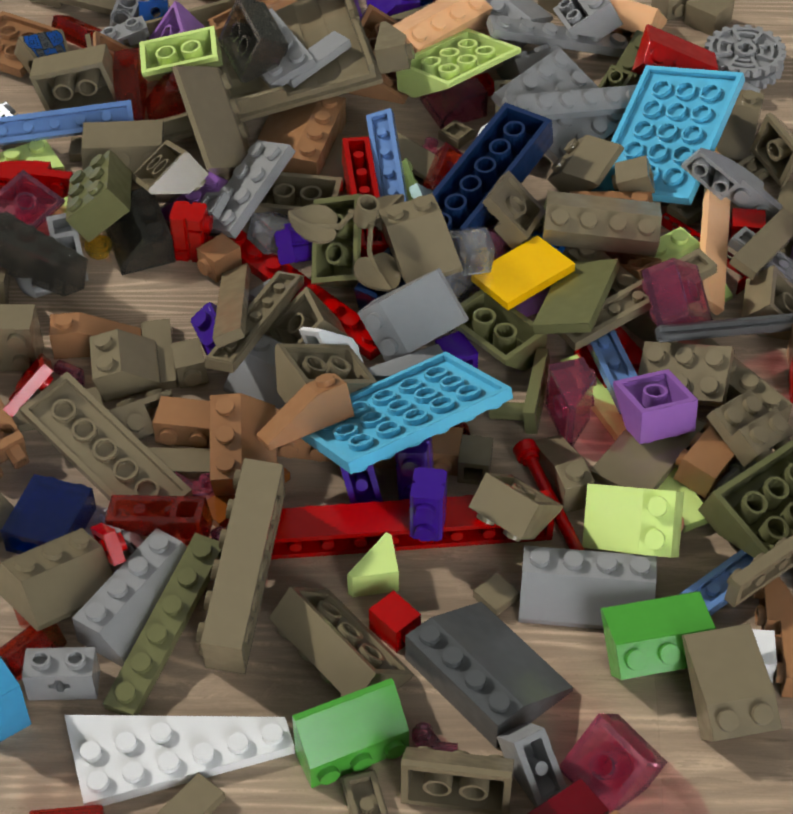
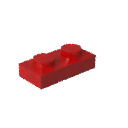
[90,523,128,566]

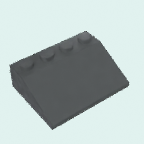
[405,602,573,749]

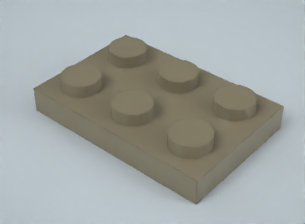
[638,341,735,407]

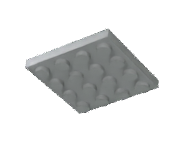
[491,47,623,163]

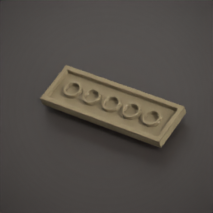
[19,372,193,535]

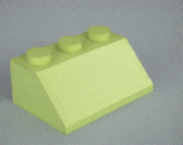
[139,26,223,82]

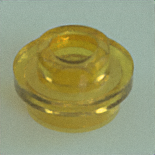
[84,234,112,260]

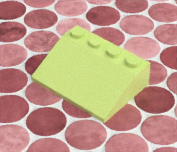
[396,28,521,98]

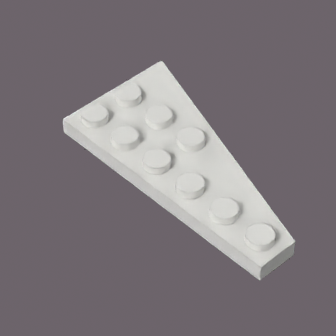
[64,715,295,811]

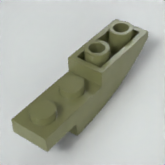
[598,30,644,88]

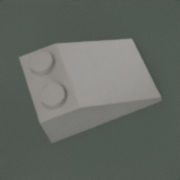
[358,268,469,362]

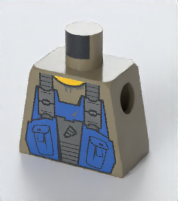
[14,29,69,74]

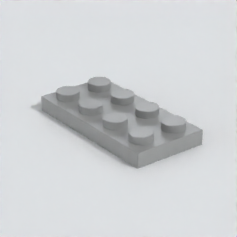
[229,8,317,89]
[210,140,296,239]

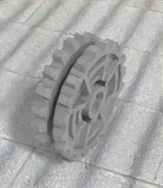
[705,24,787,89]

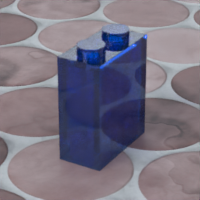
[1,474,96,554]

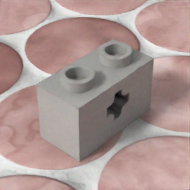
[22,647,100,701]

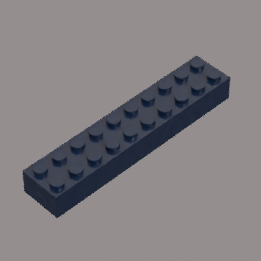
[354,102,554,311]

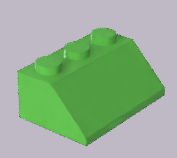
[600,591,716,680]
[292,678,409,788]

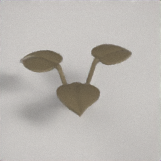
[288,194,404,292]

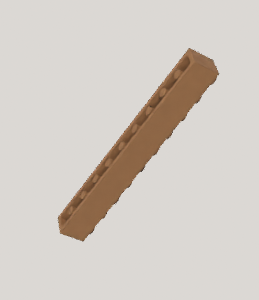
[152,396,463,476]

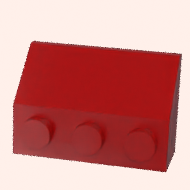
[632,24,718,75]

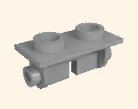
[100,15,150,46]

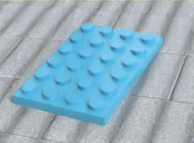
[591,65,745,205]
[301,351,513,474]

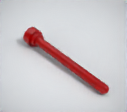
[513,438,584,550]

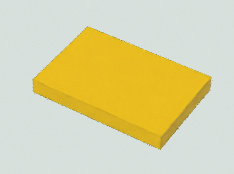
[471,235,575,310]

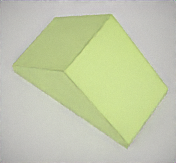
[347,532,399,597]

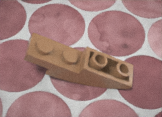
[753,577,793,698]

